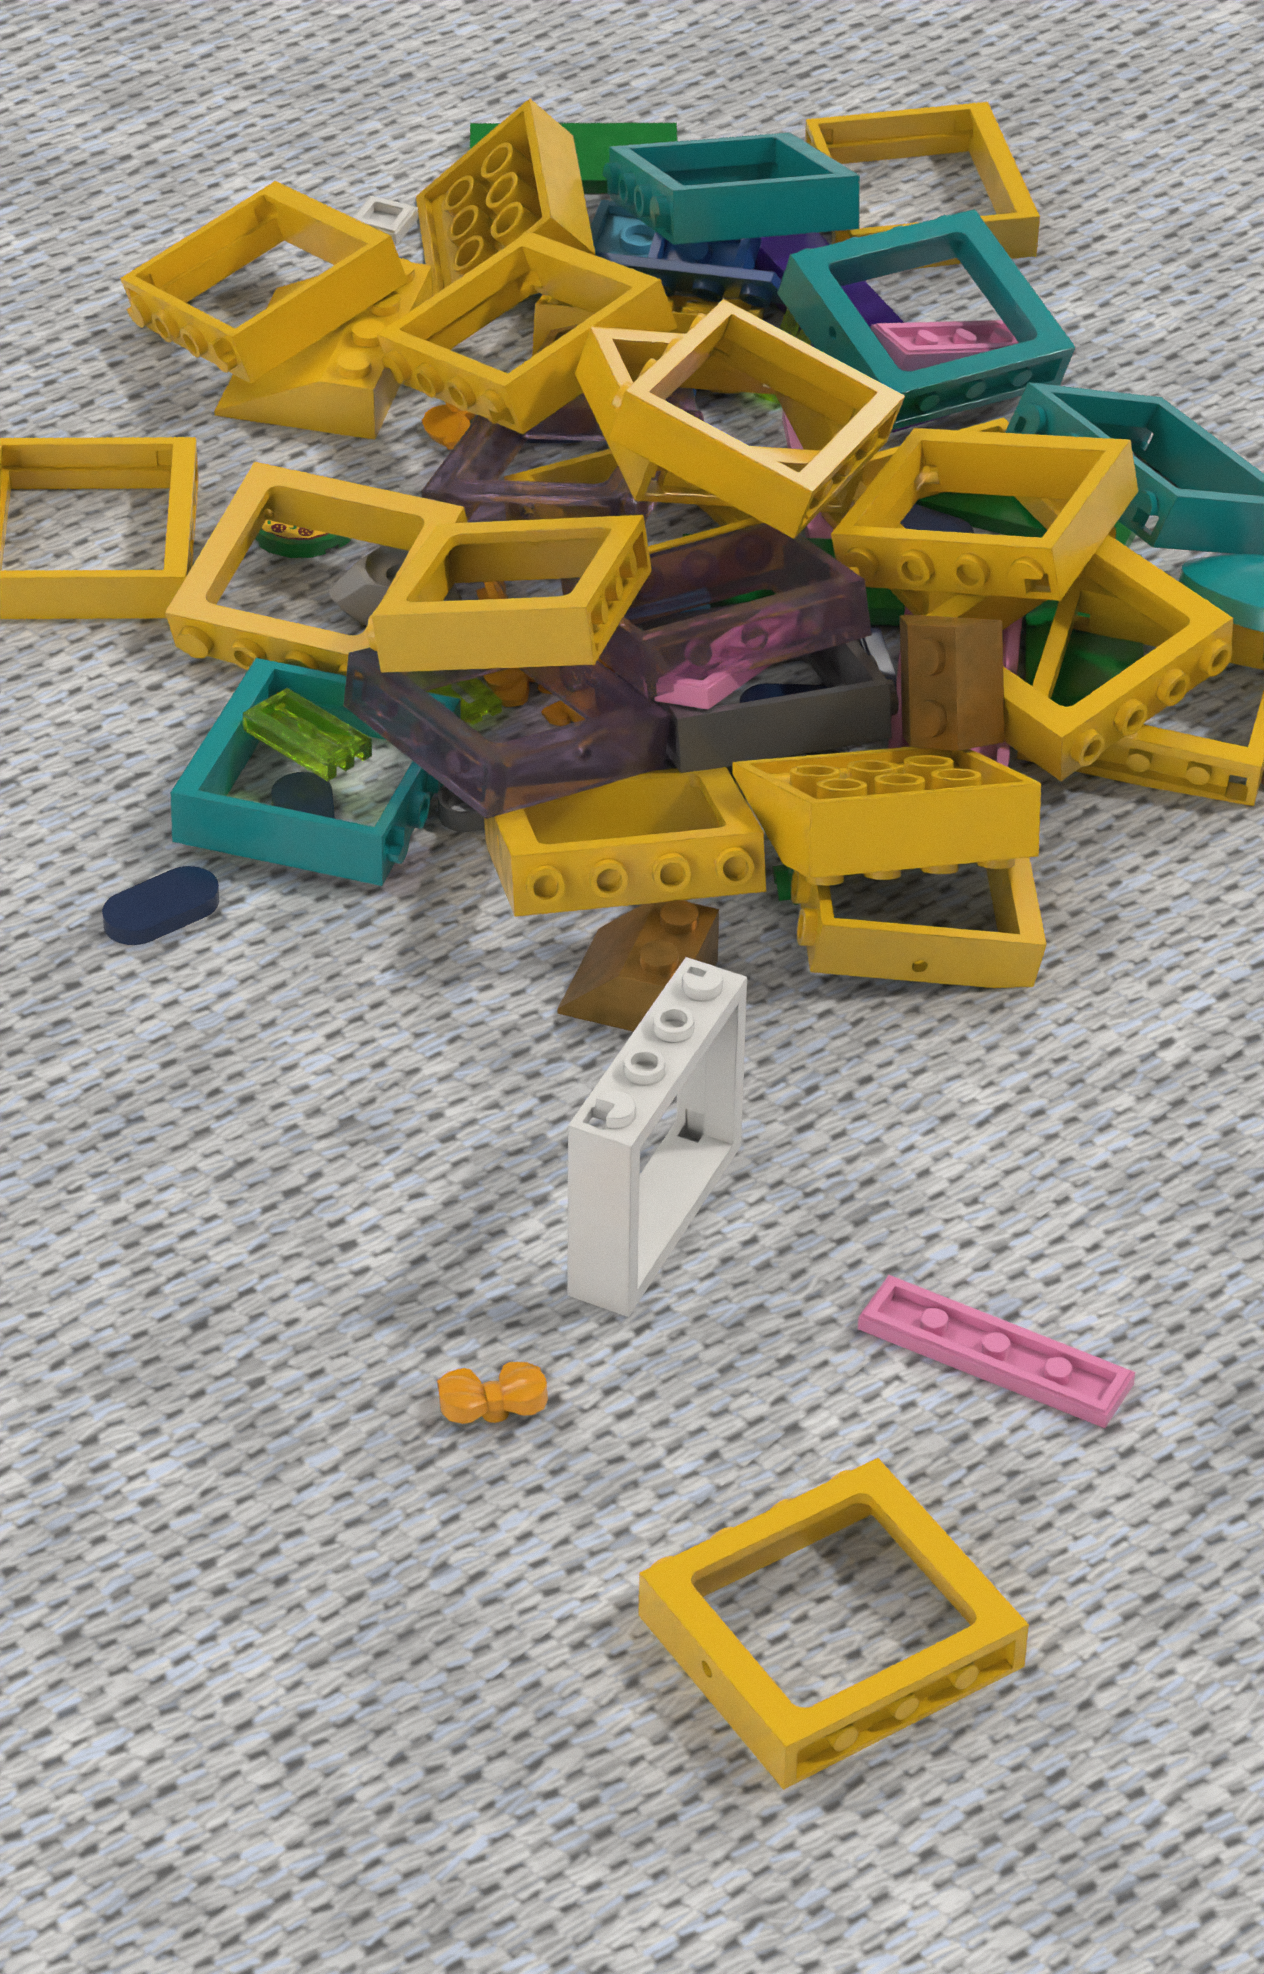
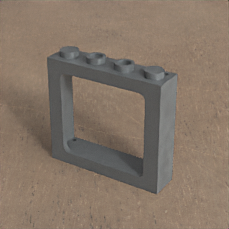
[614,591,899,773]

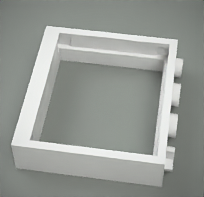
[567,957,747,1317]

